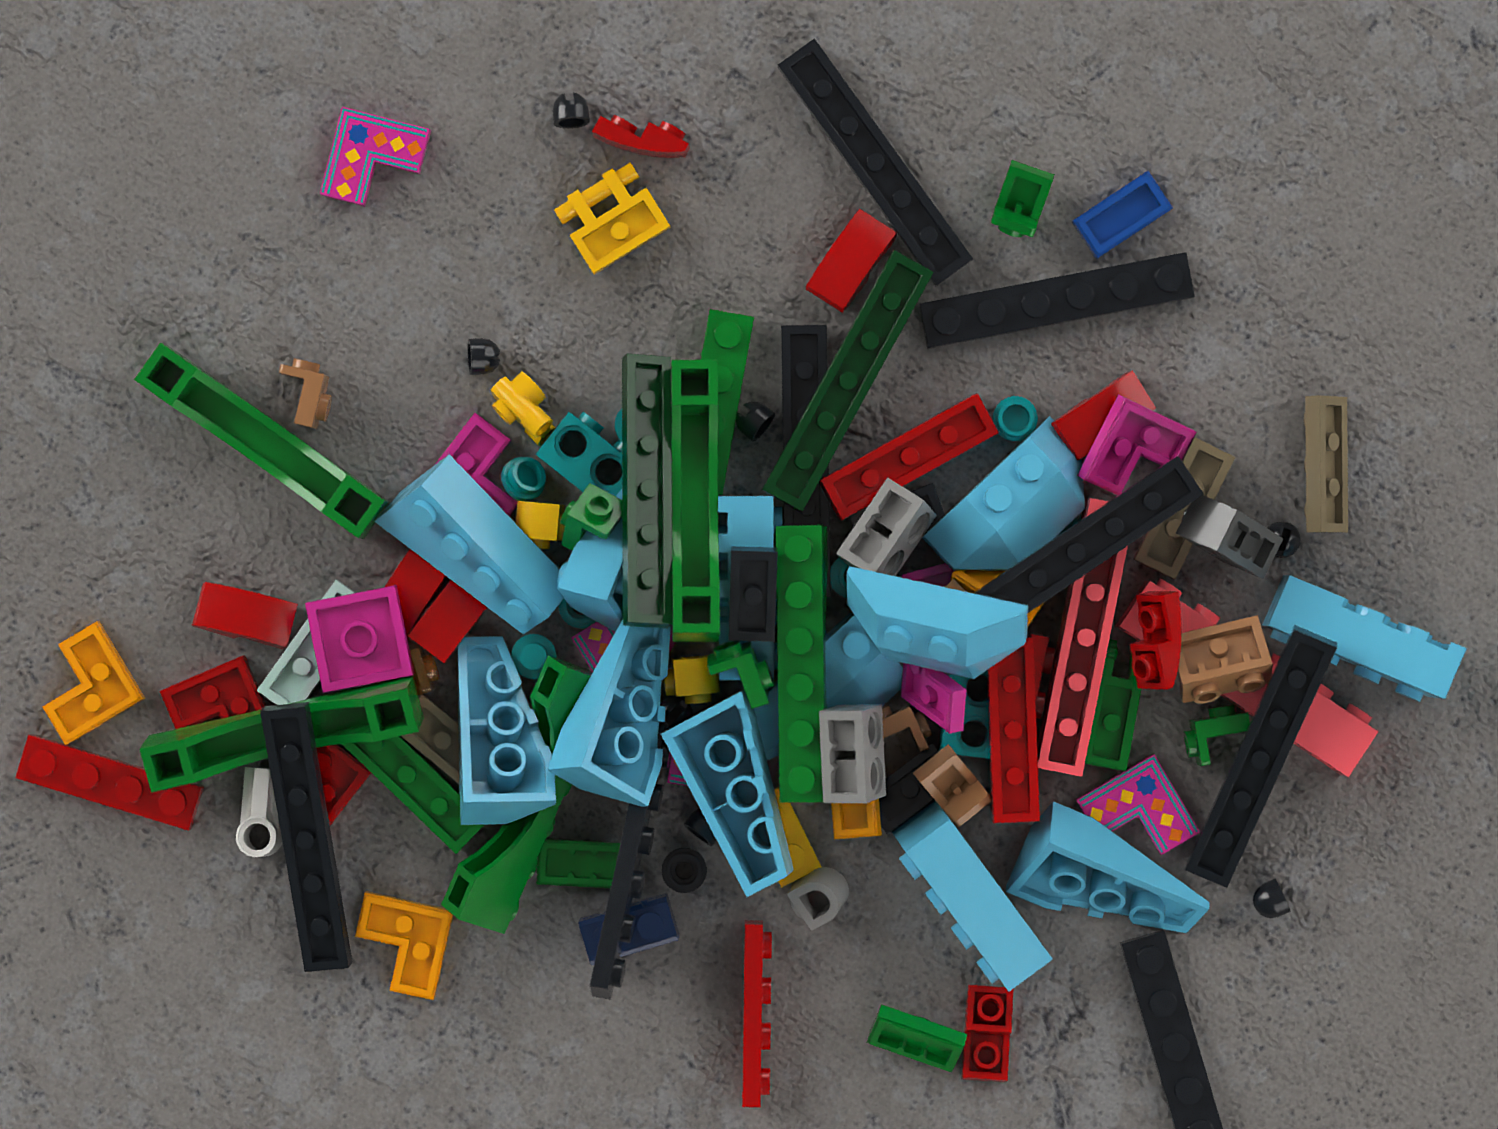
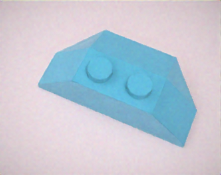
[922,416,1085,571]
[846,566,1028,679]

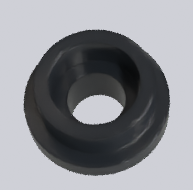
[662,847,707,893]

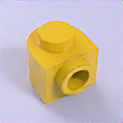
[515,501,565,549]
[664,655,720,704]

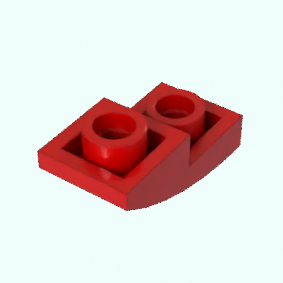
[592,115,690,158]
[806,208,897,313]
[1051,370,1156,460]
[385,549,447,640]
[408,580,488,663]
[192,582,298,649]
[1130,591,1182,690]
[961,985,1014,1082]

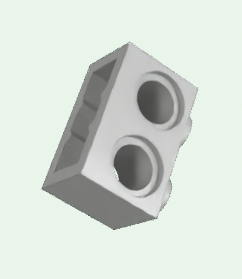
[836,478,937,576]
[819,704,886,803]

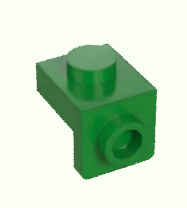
[991,160,1055,237]
[560,483,622,550]
[707,641,775,709]
[1184,704,1250,766]

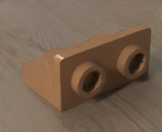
[1177,615,1273,704]

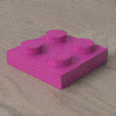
[305,585,414,693]

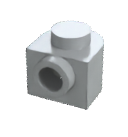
[787,867,849,931]

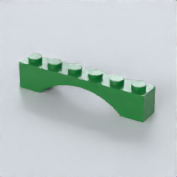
[134,343,390,539]
[671,360,720,642]
[776,525,828,803]
[441,655,593,934]
[139,675,424,792]

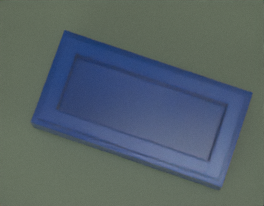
[1072,171,1173,259]

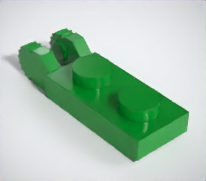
[1085,639,1142,771]

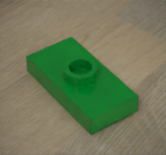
[536,838,621,888]
[867,1004,967,1072]

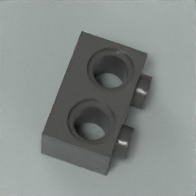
[1176,495,1283,579]

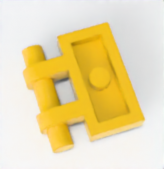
[553,162,671,275]

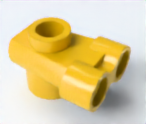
[491,371,556,446]

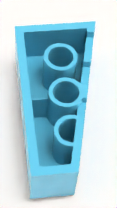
[374,454,564,634]
[718,496,782,680]
[1262,575,1467,702]
[661,690,794,897]
[892,801,1053,991]

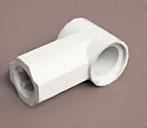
[236,767,282,857]

